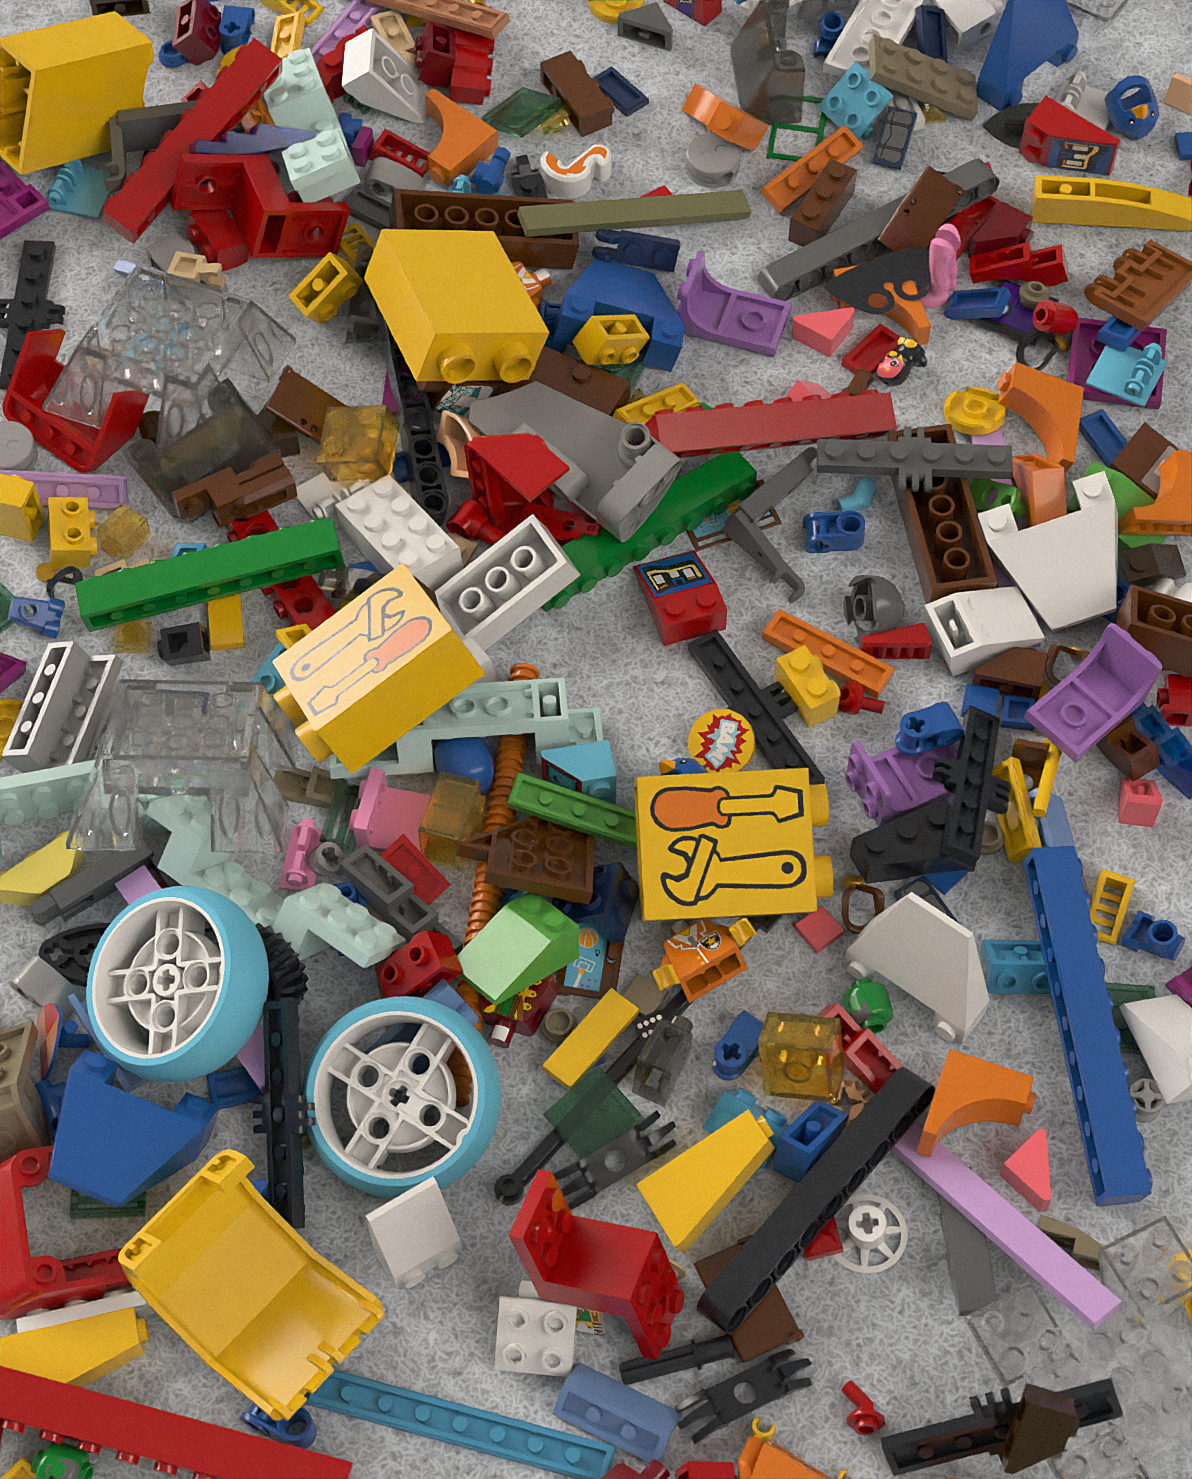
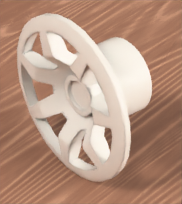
[833,1194,908,1274]

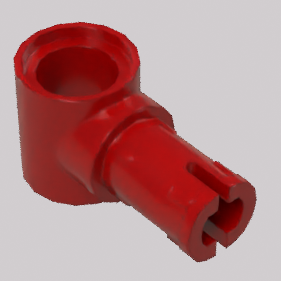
[446,499,508,547]

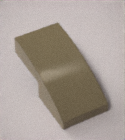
[268,762,345,808]
[1036,1215,1112,1273]

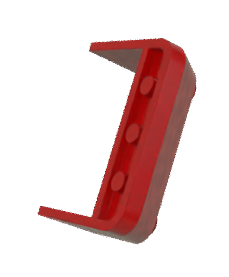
[2,329,151,473]
[464,433,572,547]
[0,1145,106,1320]

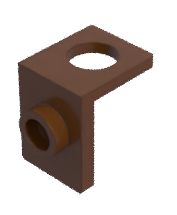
[1011,738,1049,793]

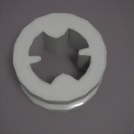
[308,842,344,877]

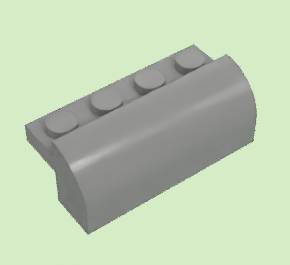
[1,641,123,773]

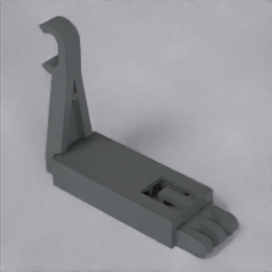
[104,100,198,191]
[722,447,817,603]
[30,835,213,932]

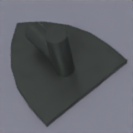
[983,103,1039,149]

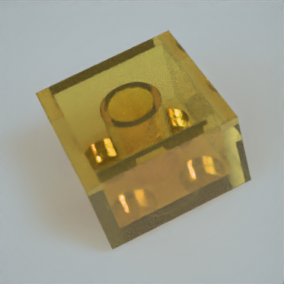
[317,405,400,482]
[418,771,486,871]
[758,1012,845,1103]

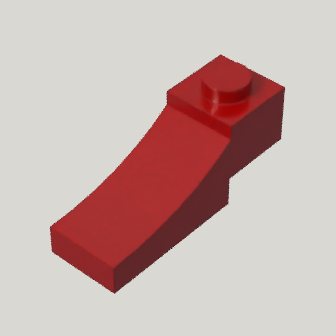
[970,242,1068,287]
[804,1003,903,1094]

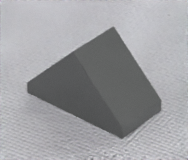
[617,2,673,51]

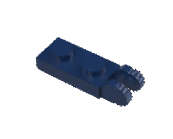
[592,229,680,273]

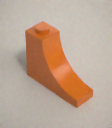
[681,84,769,151]
[425,88,498,187]
[829,265,931,345]
[997,362,1084,474]
[1118,449,1192,536]
[1012,453,1067,528]
[916,1049,1037,1157]

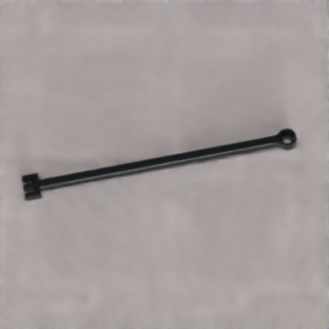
[494,915,782,1206]

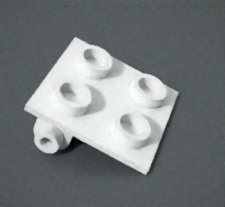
[1055,71,1110,131]
[296,460,371,529]
[494,1296,577,1377]

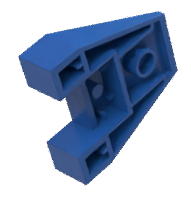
[977,0,1079,112]
[552,258,685,372]
[48,1049,220,1208]

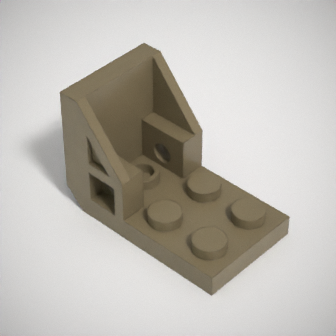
[0,1021,52,1164]

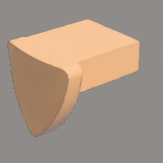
[1163,73,1192,116]

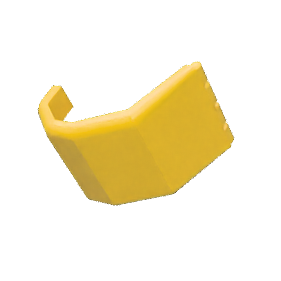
[118,1149,386,1421]

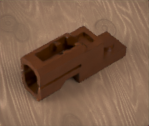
[171,451,298,526]

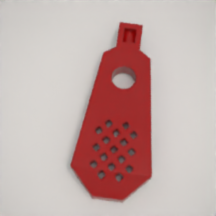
[508,502,601,540]

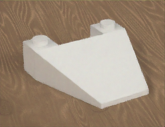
[978,471,1118,632]
[844,892,990,1044]

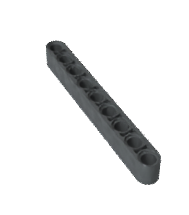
[757,159,1000,301]

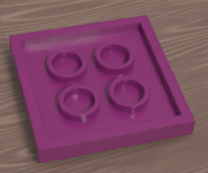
[1067,317,1167,409]

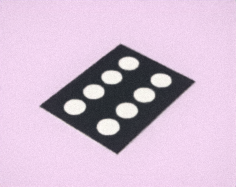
[632,1009,669,1044]

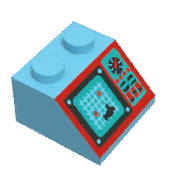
[540,740,616,805]

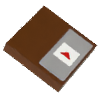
[1108,422,1180,501]

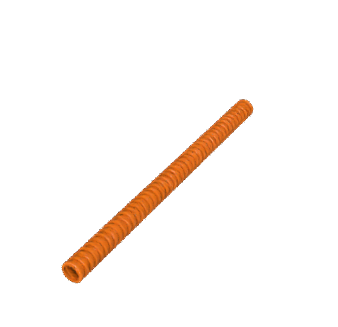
[446,663,540,1108]

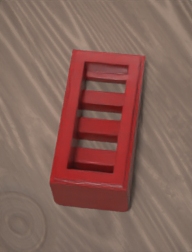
[368,128,431,178]
[859,623,932,659]

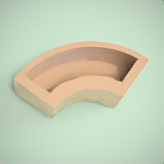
[436,410,485,481]

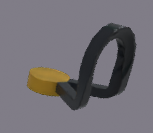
[1016,327,1070,371]
[35,562,83,598]

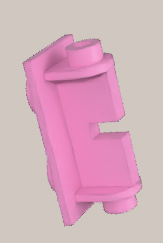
[279,818,327,891]

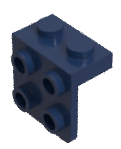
[551,861,640,943]

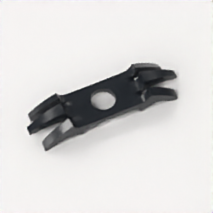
[553,1110,676,1211]
[675,1348,812,1445]

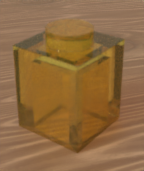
[97,503,151,561]

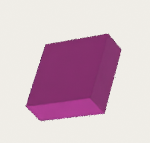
[351,126,374,168]

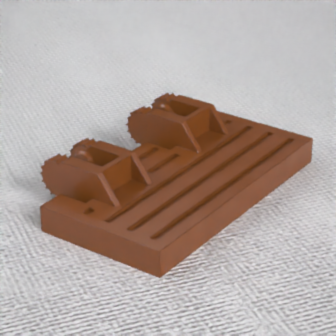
[1084,239,1192,332]

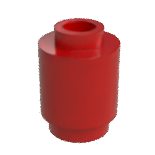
[1033,300,1078,335]

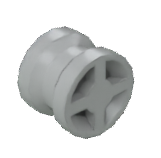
[1129,1078,1165,1123]

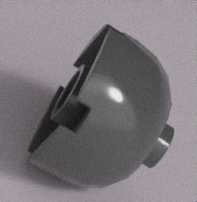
[844,575,905,641]

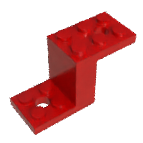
[170,154,350,258]
[508,1169,684,1361]

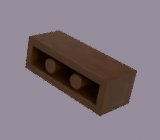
[540,50,615,137]
[788,159,857,247]

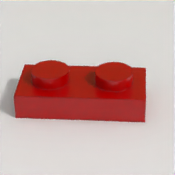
[380,834,451,906]

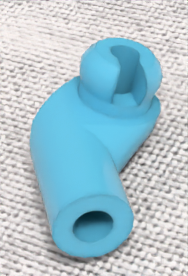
[837,477,877,512]

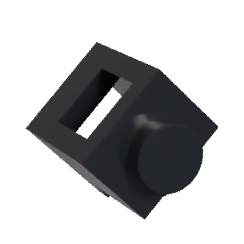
[157,622,211,666]

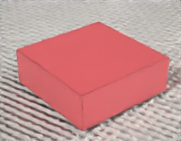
[794,906,845,954]

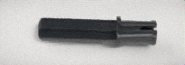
[619,1334,735,1385]

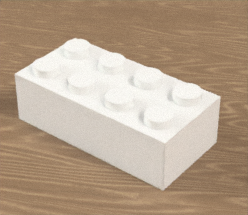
[335,474,464,591]
[435,514,581,651]

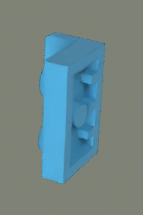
[980,940,1051,994]

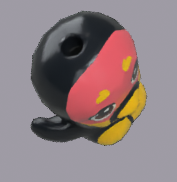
[877,336,927,386]

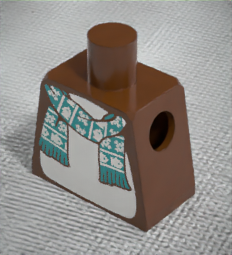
[417,380,499,418]

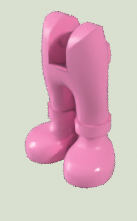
[916,224,961,308]

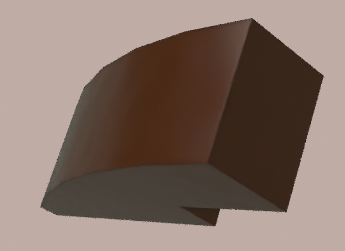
[1095,716,1160,782]

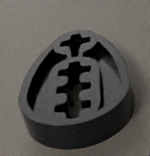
[39,923,111,988]

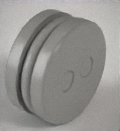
[686,133,741,188]
[0,421,38,471]

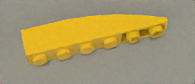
[1031,175,1192,231]

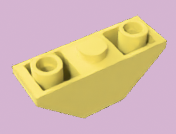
[0,825,86,906]

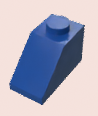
[773,1098,849,1183]

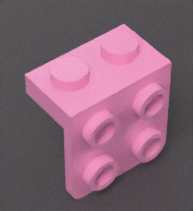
[349,768,439,855]

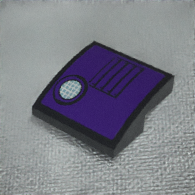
[978,280,1059,346]

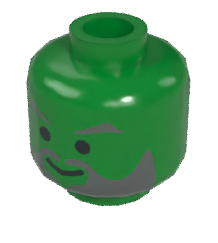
[842,979,893,1034]
[31,1442,94,1479]

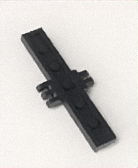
[0,240,66,389]
[688,629,825,785]
[932,705,1011,867]
[252,1001,316,1229]
[881,1378,1124,1476]

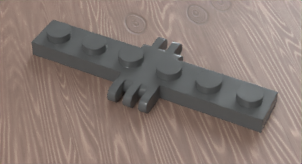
[817,426,1013,493]

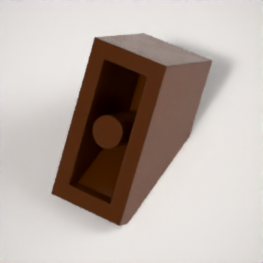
[972,647,1047,702]

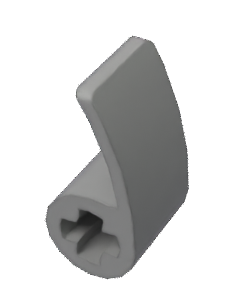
[364,157,426,197]
[9,955,85,1023]

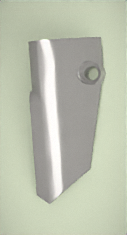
[469,381,683,542]

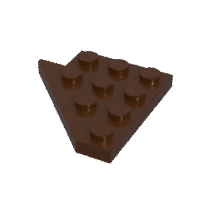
[456,816,595,904]

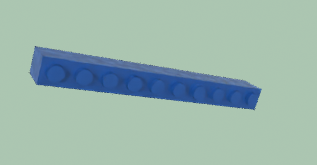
[1023,846,1153,1207]

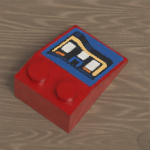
[1019,96,1121,175]
[633,550,727,646]

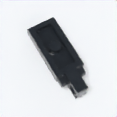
[512,155,548,198]

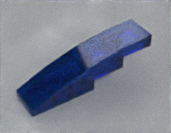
[189,123,316,155]
[1129,702,1192,800]

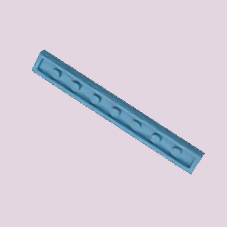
[306,1369,616,1479]

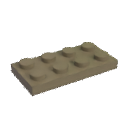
[869,34,978,121]

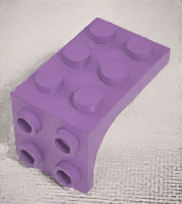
[677,250,792,357]
[1024,623,1162,762]
[845,741,958,827]

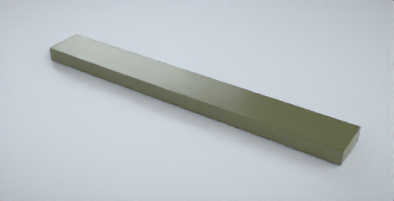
[517,190,752,237]

